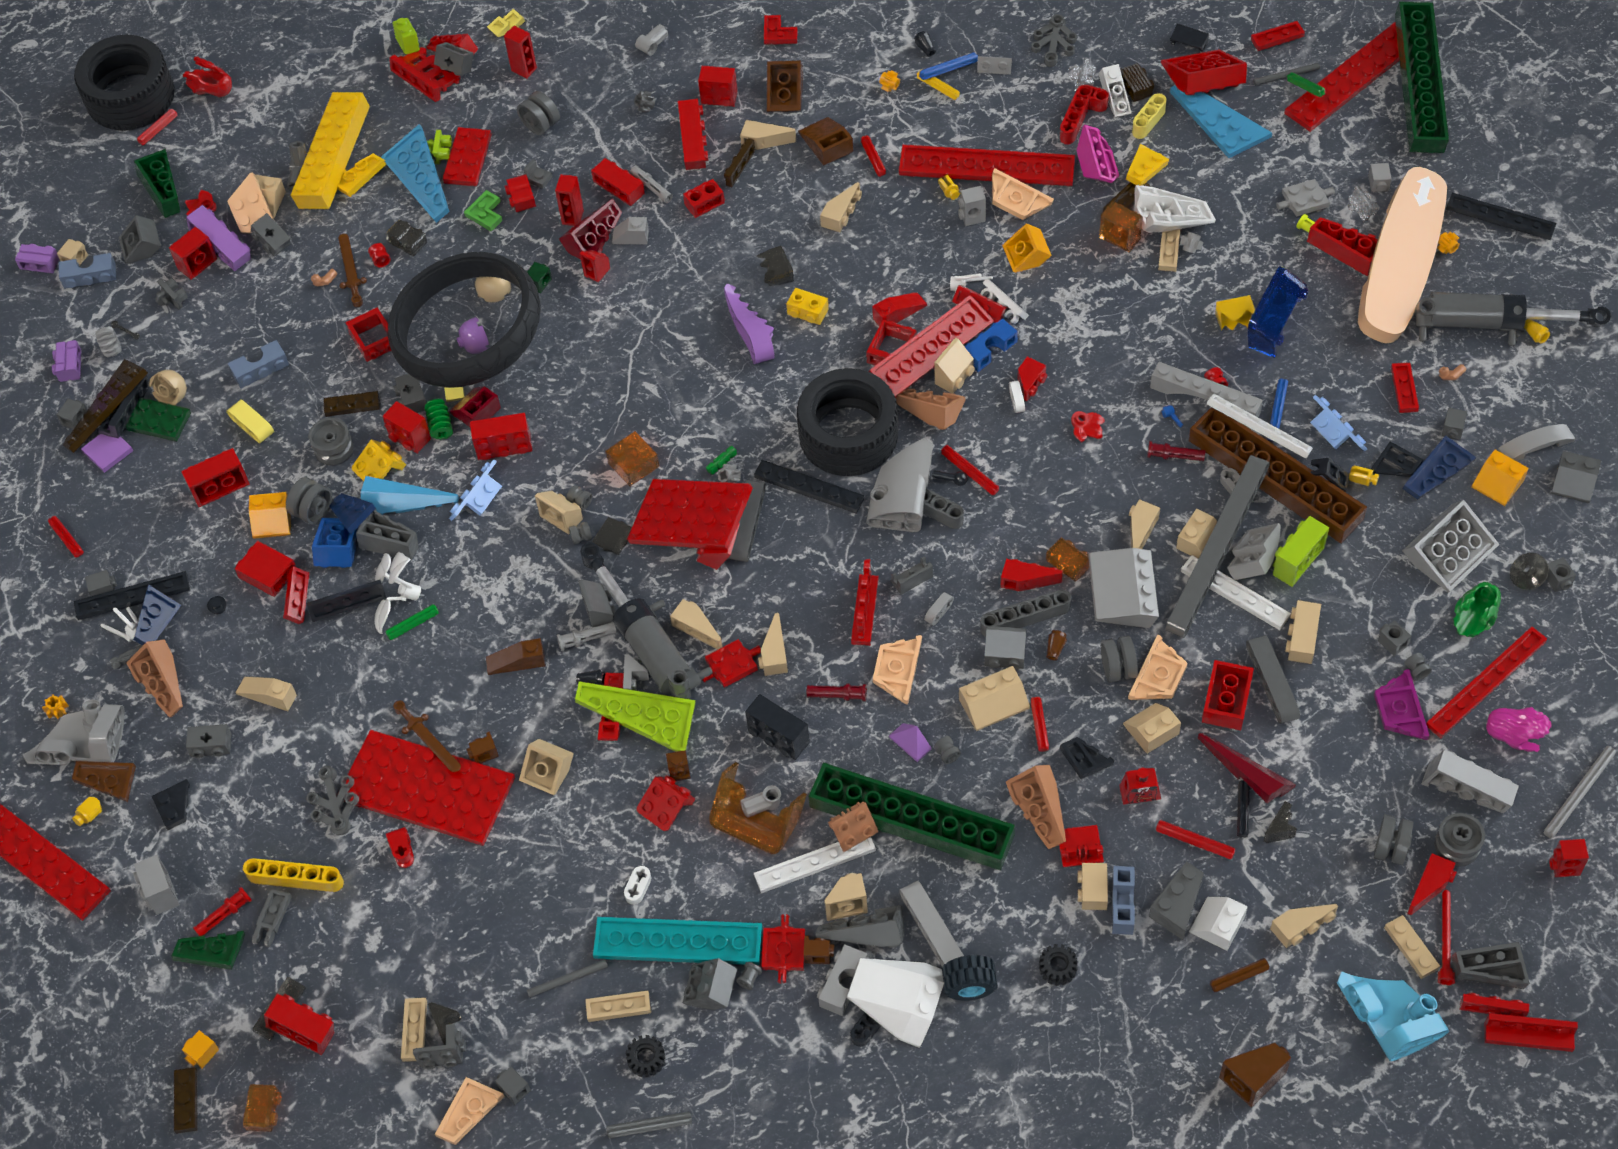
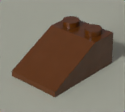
[767,60,803,112]

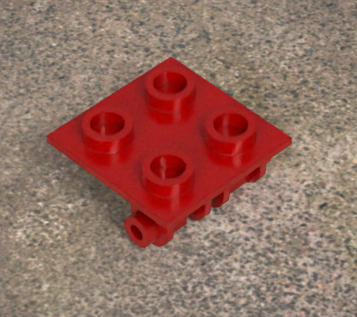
[1059,825,1104,867]

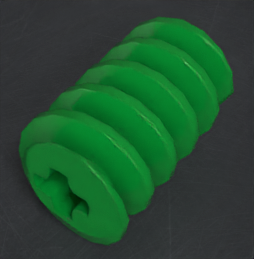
[424,399,453,440]

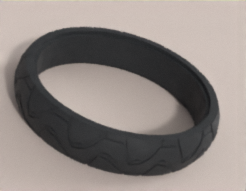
[388,252,541,388]

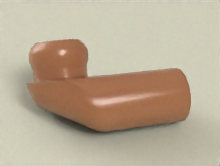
[311,269,338,287]
[1439,364,1466,380]

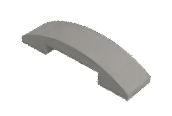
[1498,424,1575,461]

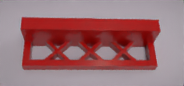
[1484,1013,1578,1052]

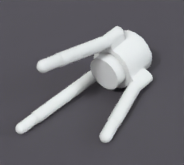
[950,274,993,292]
[101,607,138,642]

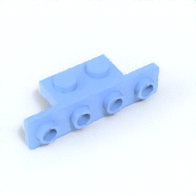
[1310,395,1367,451]
[449,459,502,521]

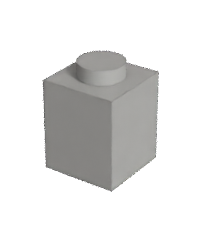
[1368,163,1391,192]

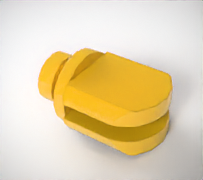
[938,175,960,200]
[1349,465,1379,486]
[72,797,102,826]

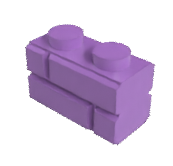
[15,244,59,273]
[52,340,81,382]

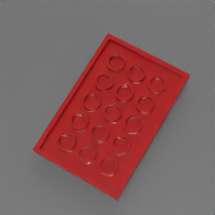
[627,479,753,550]

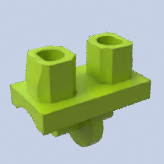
[427,130,452,164]

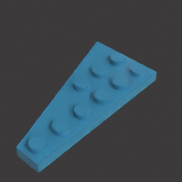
[1170,85,1272,158]
[381,124,450,223]

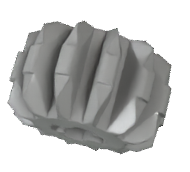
[95,326,122,357]

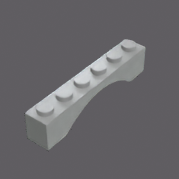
[1150,362,1263,417]

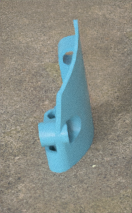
[1337,972,1449,1061]

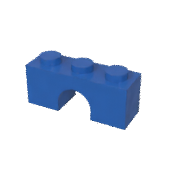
[965,318,1018,372]

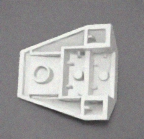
[1134,185,1216,233]
[847,958,944,1048]

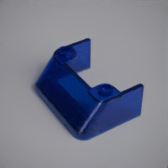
[1247,266,1309,358]

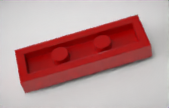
[1251,21,1305,51]
[952,285,1007,323]
[1391,363,1419,413]
[283,566,309,624]
[1459,993,1529,1017]

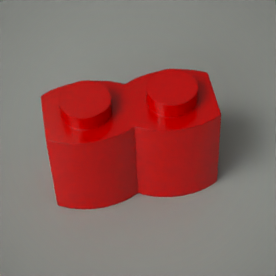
[504,174,536,212]

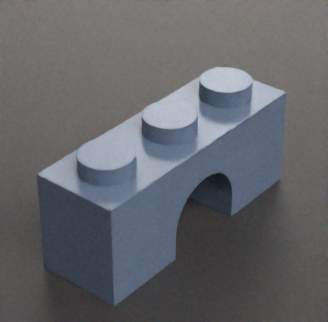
[58,253,116,289]
[228,340,289,388]
[1112,866,1135,935]

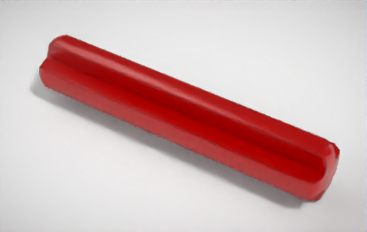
[137,109,178,146]
[861,135,886,177]
[48,516,83,558]
[1031,697,1049,752]

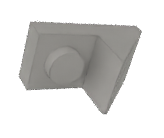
[623,654,649,690]

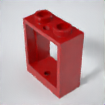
[345,307,391,362]
[866,320,917,365]

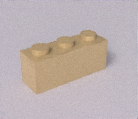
[1285,600,1321,664]

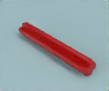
[941,445,999,495]
[1156,820,1235,859]

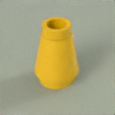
[1524,319,1550,344]

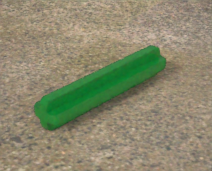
[1287,72,1326,97]
[385,604,439,640]

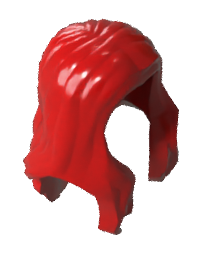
[183,57,232,97]

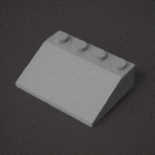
[1402,500,1500,592]
[1088,548,1159,628]

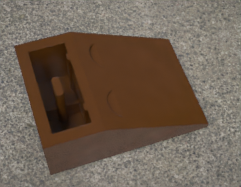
[798,117,853,166]

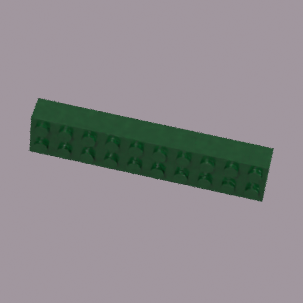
[1395,2,1449,153]
[808,762,1015,871]

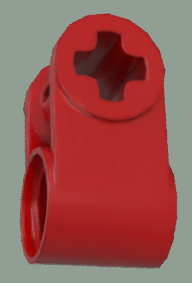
[386,827,414,868]

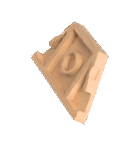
[992,168,1054,220]
[227,173,274,234]
[873,635,922,704]
[1128,635,1187,700]

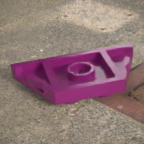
[1374,669,1430,740]

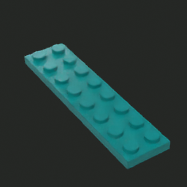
[593,917,763,965]

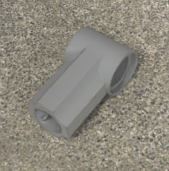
[635,24,668,56]
[740,785,781,818]

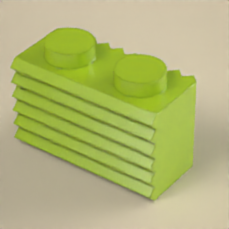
[392,18,420,54]

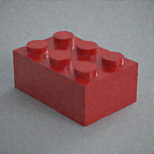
[470,412,533,460]
[181,448,250,507]
[1202,660,1254,731]
[264,993,334,1055]

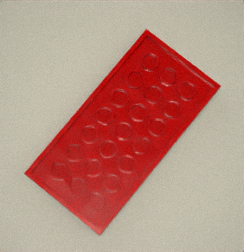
[344,729,515,846]

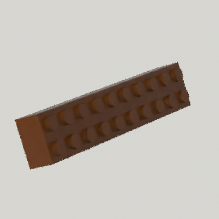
[1189,407,1367,544]

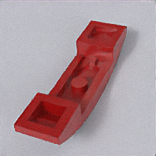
[598,673,624,741]

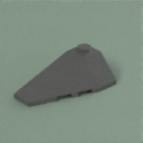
[815,905,904,948]

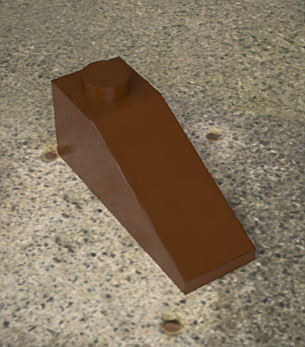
[486,638,546,675]

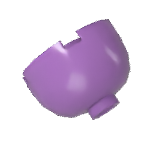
[457,317,489,354]

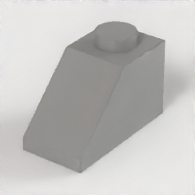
[612,217,649,244]

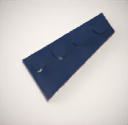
[1402,435,1477,500]

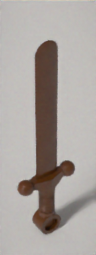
[338,233,367,307]
[393,700,461,772]

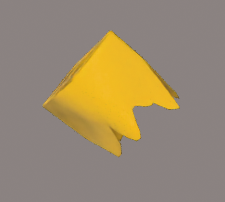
[1215,295,1258,331]

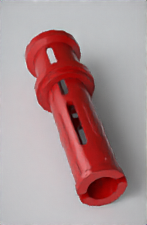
[193,887,252,936]

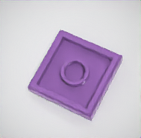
[81,428,133,473]

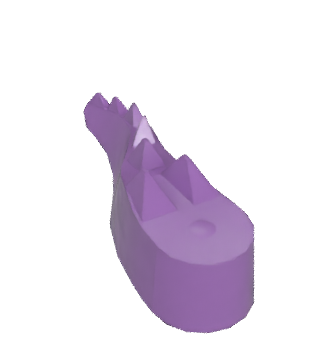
[724,284,774,364]

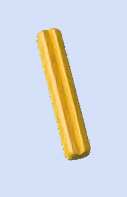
[917,69,960,100]

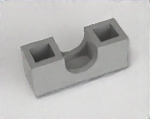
[817,944,868,1016]

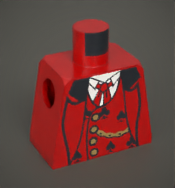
[1119,767,1161,805]

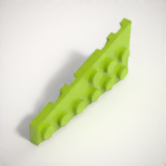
[575,682,695,752]

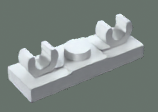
[981,279,1029,324]

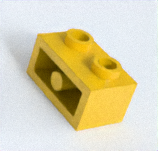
[786,288,829,325]

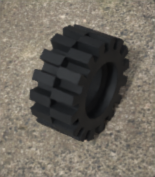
[1039,944,1078,986]
[626,1035,666,1077]

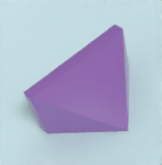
[889,723,931,762]

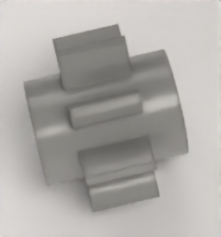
[1180,232,1204,253]
[718,464,741,483]

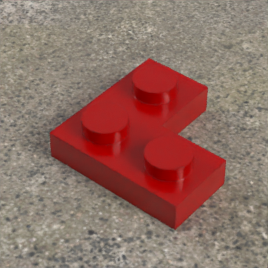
[764,15,798,45]

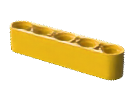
[243,858,344,892]

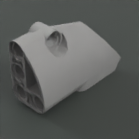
[866,438,933,532]
[23,699,125,765]

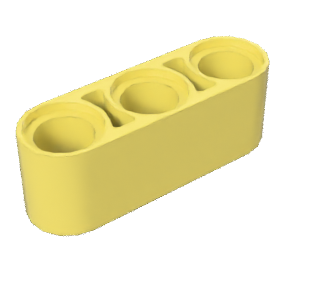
[1132,93,1166,139]
[227,400,274,443]

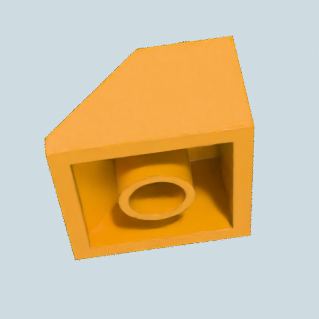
[1002,223,1052,273]
[1471,450,1529,506]
[249,492,291,539]

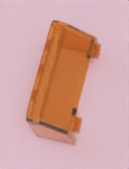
[709,762,807,854]

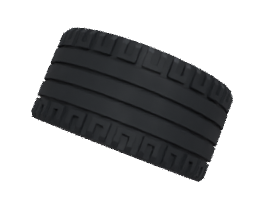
[74,34,175,131]
[797,368,898,476]

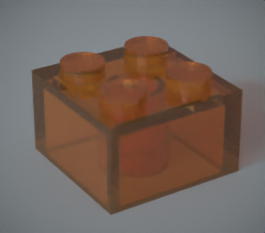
[1099,201,1143,253]
[605,431,659,486]

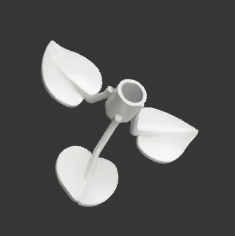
[374,552,421,634]

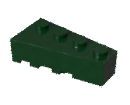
[134,149,181,218]

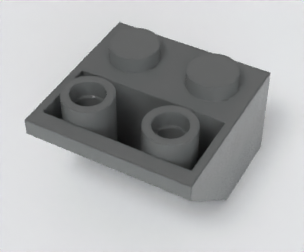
[682,958,737,1010]

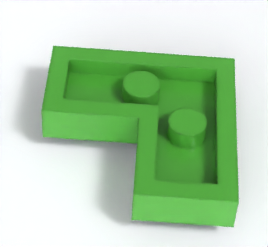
[464,190,502,231]

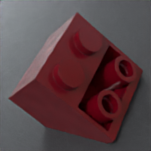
[449,386,501,428]

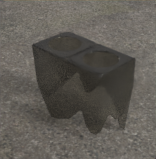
[756,246,794,286]

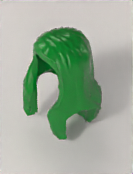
[1453,582,1501,638]

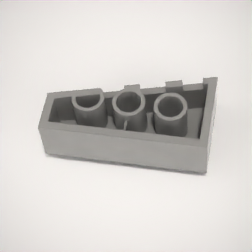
[1421,749,1519,813]

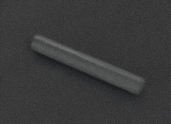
[607,1111,692,1138]

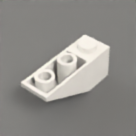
[1099,64,1131,117]

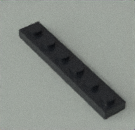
[1446,192,1557,241]
[754,460,864,514]
[73,571,190,620]

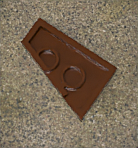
[72,761,136,802]

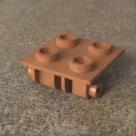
[828,802,879,852]

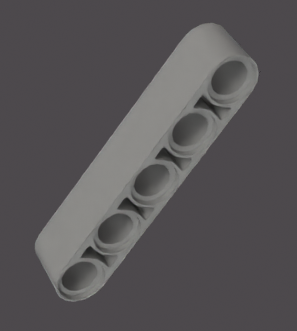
[899,880,964,968]

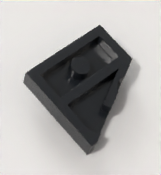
[1371,441,1423,477]
[1059,737,1114,779]
[151,779,190,830]

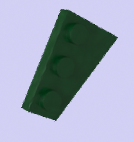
[171,931,245,970]

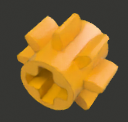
[879,70,900,92]
[1437,232,1460,254]
[42,694,69,719]

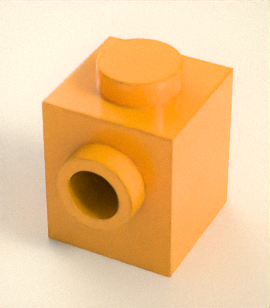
[182,1030,219,1069]

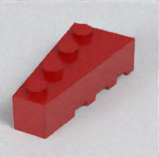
[678,99,709,170]
[1307,217,1378,276]

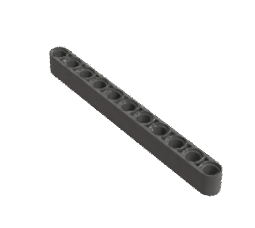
[1165,455,1270,638]

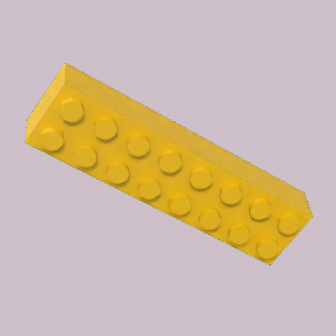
[291,92,370,209]

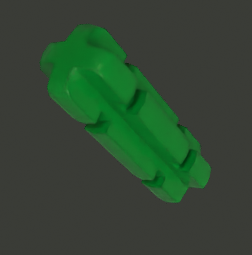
[706,446,737,475]

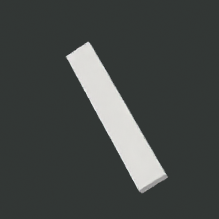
[1207,394,1313,458]
[1181,555,1291,630]
[754,837,876,893]

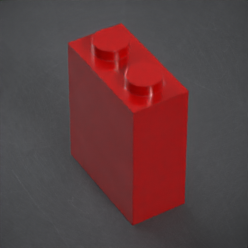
[234,541,296,597]

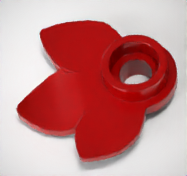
[185,190,217,216]
[1071,411,1105,442]

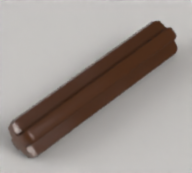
[1210,958,1270,992]

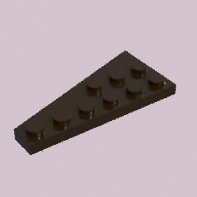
[63,359,148,453]

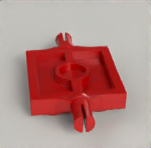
[702,639,761,688]
[761,914,806,984]

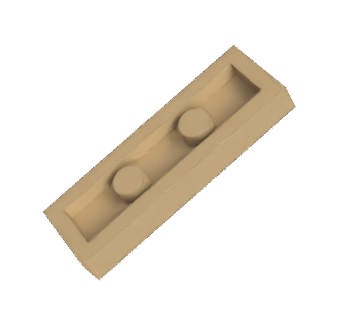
[1158,229,1180,272]
[1384,915,1440,979]
[586,991,651,1022]
[401,998,427,1062]

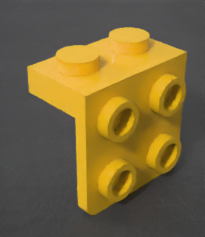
[352,439,406,481]

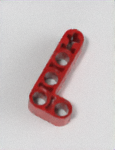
[1060,85,1109,145]

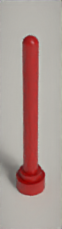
[1438,890,1455,985]

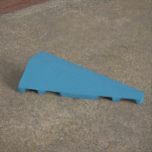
[361,476,459,515]

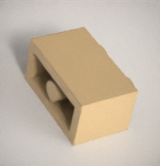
[1077,863,1108,910]

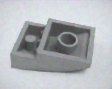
[1227,523,1281,580]

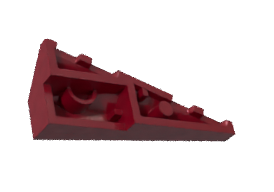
[1198,733,1296,804]

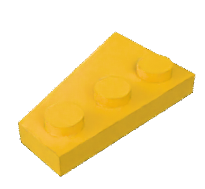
[1126,144,1169,186]
[337,153,386,197]

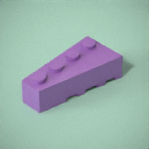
[186,205,251,271]

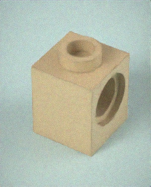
[57,239,88,266]

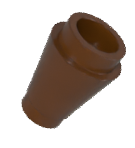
[1046,630,1067,661]

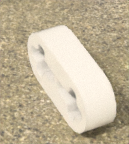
[1009,381,1025,413]
[624,866,651,905]

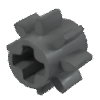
[634,91,655,112]

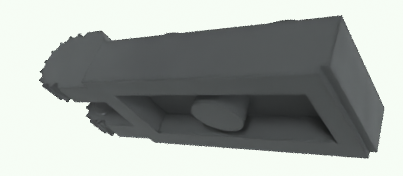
[252,889,292,947]

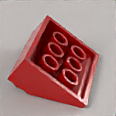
[1161,49,1247,95]

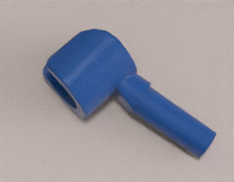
[1161,405,1183,428]

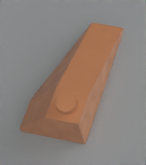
[895,388,965,429]
[127,640,183,717]
[1006,765,1066,849]

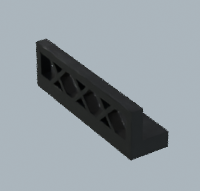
[98,375,150,439]
[306,579,387,622]

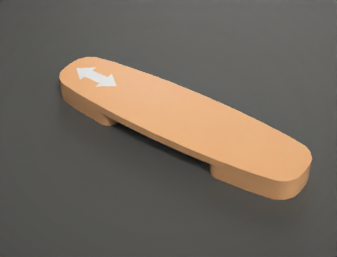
[1358,167,1447,343]

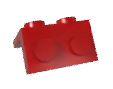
[636,775,696,831]

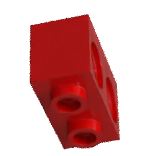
[683,179,725,218]
[1549,839,1589,877]

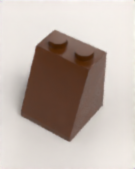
[1219,1043,1291,1108]

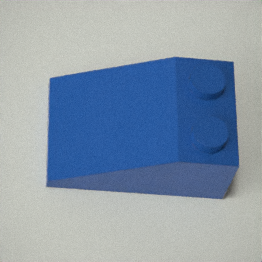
[312,518,359,568]

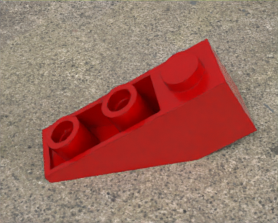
[426,34,478,55]
[1000,558,1063,592]

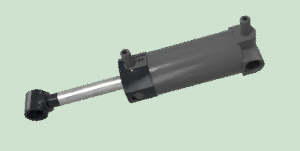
[1413,292,1611,346]
[580,542,713,700]

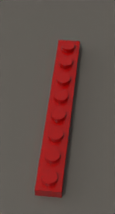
[1426,627,1547,739]

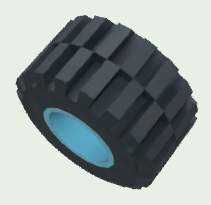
[942,955,998,1001]

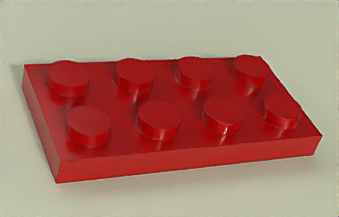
[443,127,492,186]

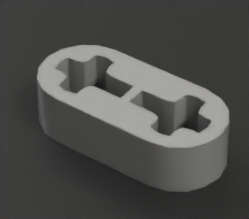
[1220,468,1240,495]
[924,592,954,626]

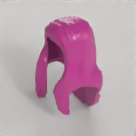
[1486,707,1551,752]

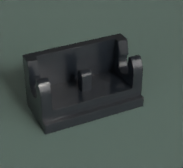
[1170,24,1209,53]
[1311,457,1349,492]

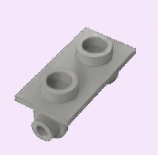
[977,56,1012,74]

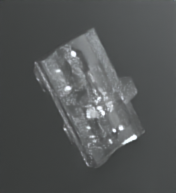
[1068,58,1096,91]
[1348,186,1380,222]

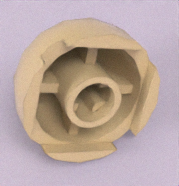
[475,277,511,302]
[149,370,187,405]

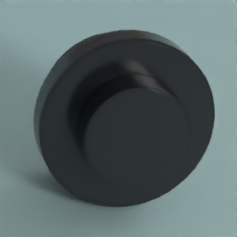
[207,596,227,615]

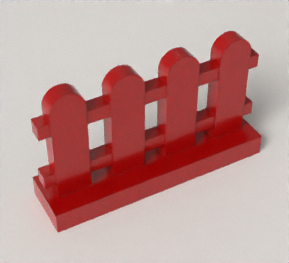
[389,47,461,102]
[851,559,879,646]

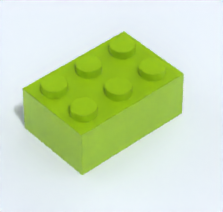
[1273,516,1329,587]

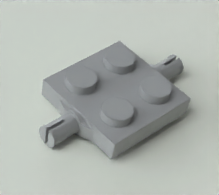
[1276,179,1335,217]

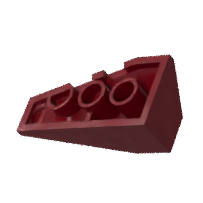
[559,198,622,260]

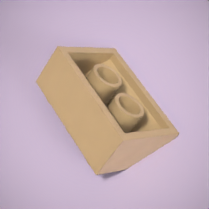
[959,666,1030,731]

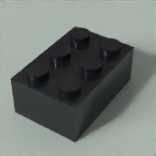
[745,694,810,760]

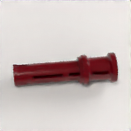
[1147,441,1205,462]
[806,683,867,702]

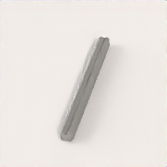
[1544,746,1616,839]

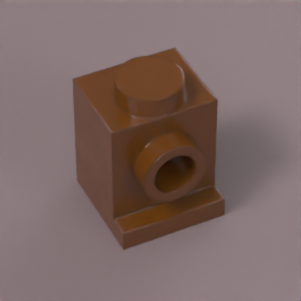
[466,731,499,764]
[666,750,691,781]
[804,936,834,964]

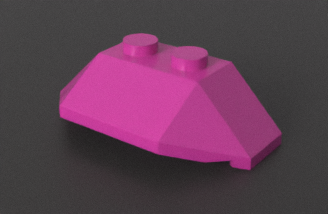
[1076,125,1119,183]

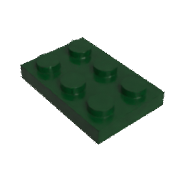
[125,398,191,442]

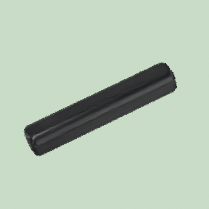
[1237,780,1250,838]

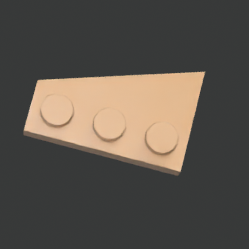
[435,1077,505,1145]

